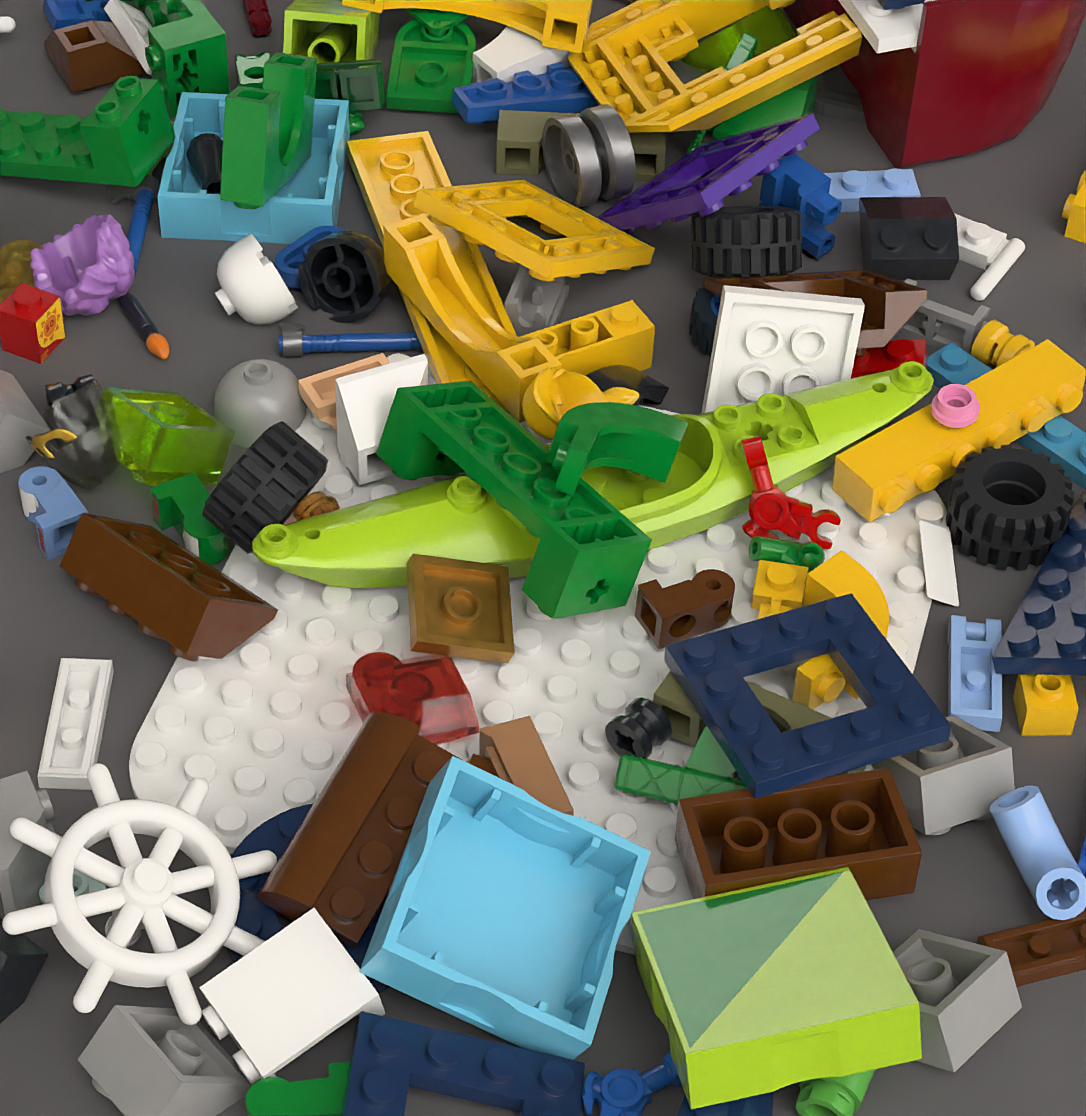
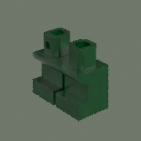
[315,59,386,111]

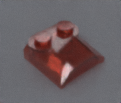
[346,652,479,745]

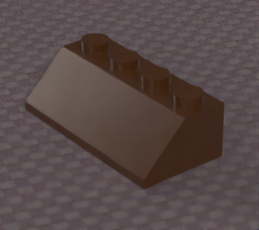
[59,513,278,662]

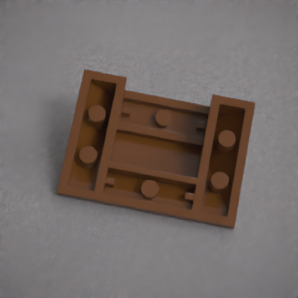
[704,269,927,356]

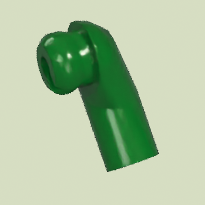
[749,536,825,574]

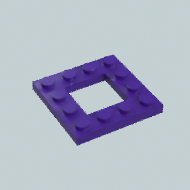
[596,113,820,234]

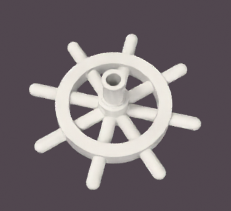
[2,763,277,1025]

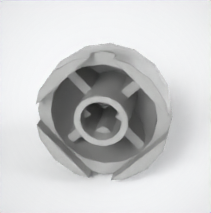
[214,359,306,448]

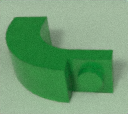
[546,402,688,496]

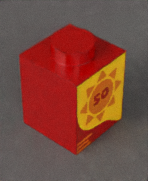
[0,283,65,364]

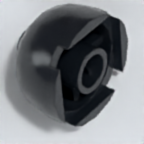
[299,231,391,323]

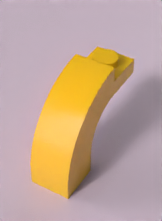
[792,550,889,710]

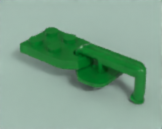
[386,8,476,114]

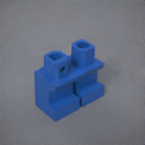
[758,153,842,258]

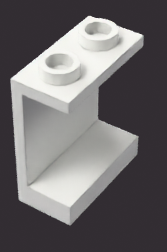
[199,908,386,1085]

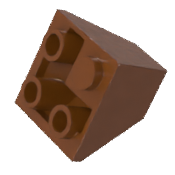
[44,20,146,93]

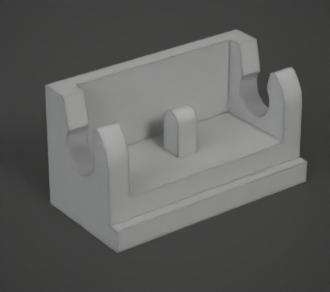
[505,265,569,337]
[897,278,991,354]

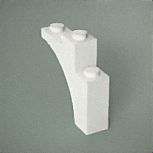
[472,26,571,84]

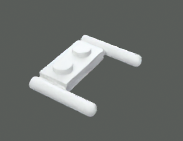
[954,213,1025,301]

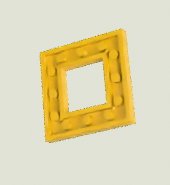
[413,180,655,282]

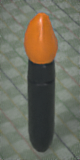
[119,292,170,360]

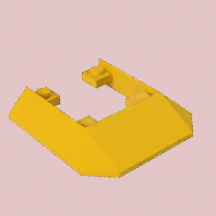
[567,0,862,133]

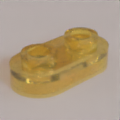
[0,239,42,304]

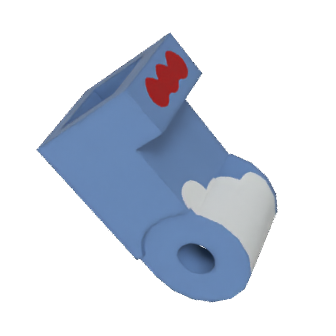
[18,466,88,560]

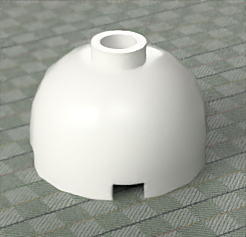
[215,233,299,325]

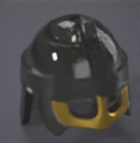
[25,379,125,491]

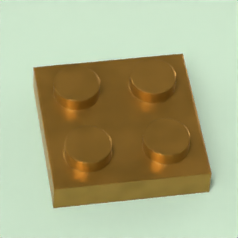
[407,553,515,663]

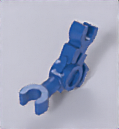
[582,1052,682,1116]

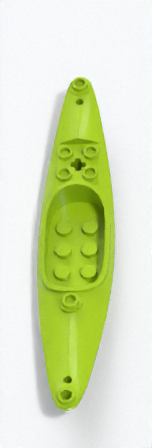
[252,361,934,588]

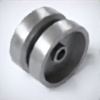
[542,104,636,208]

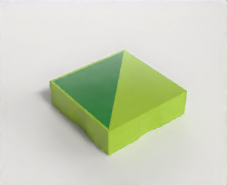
[631,867,922,1110]

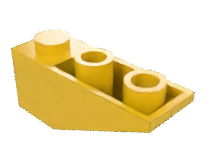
[520,300,655,375]

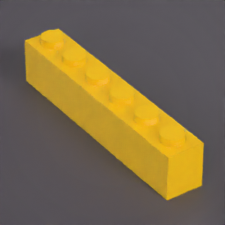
[832,339,1086,523]

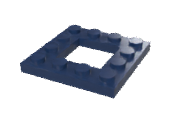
[664,593,951,799]
[341,1011,585,1116]

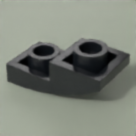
[585,365,669,406]

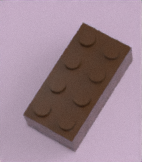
[675,768,922,900]

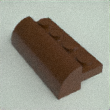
[256,712,464,948]

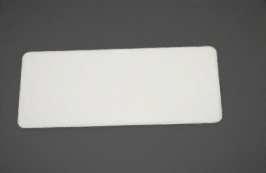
[919,520,959,607]

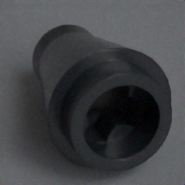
[186,133,223,194]

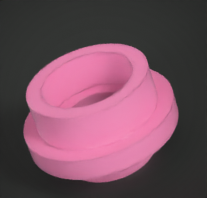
[931,384,980,428]

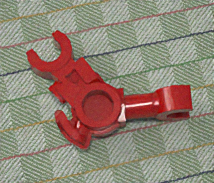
[741,435,841,549]

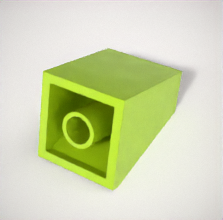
[283,0,380,64]

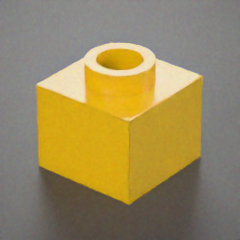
[1013,674,1079,736]

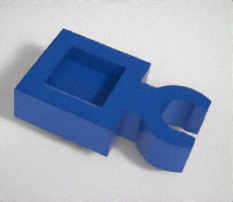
[43,0,112,30]

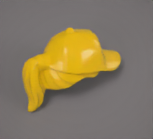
[522,368,639,440]

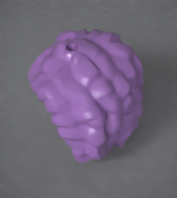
[30,214,135,316]

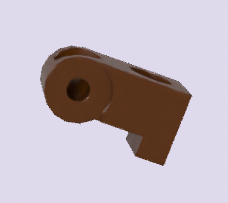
[635,569,735,650]

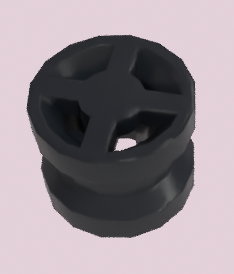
[605,697,672,758]

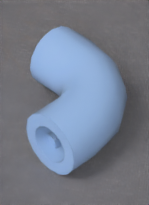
[990,786,1086,920]

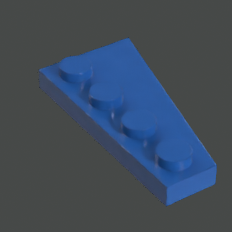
[452,62,599,125]

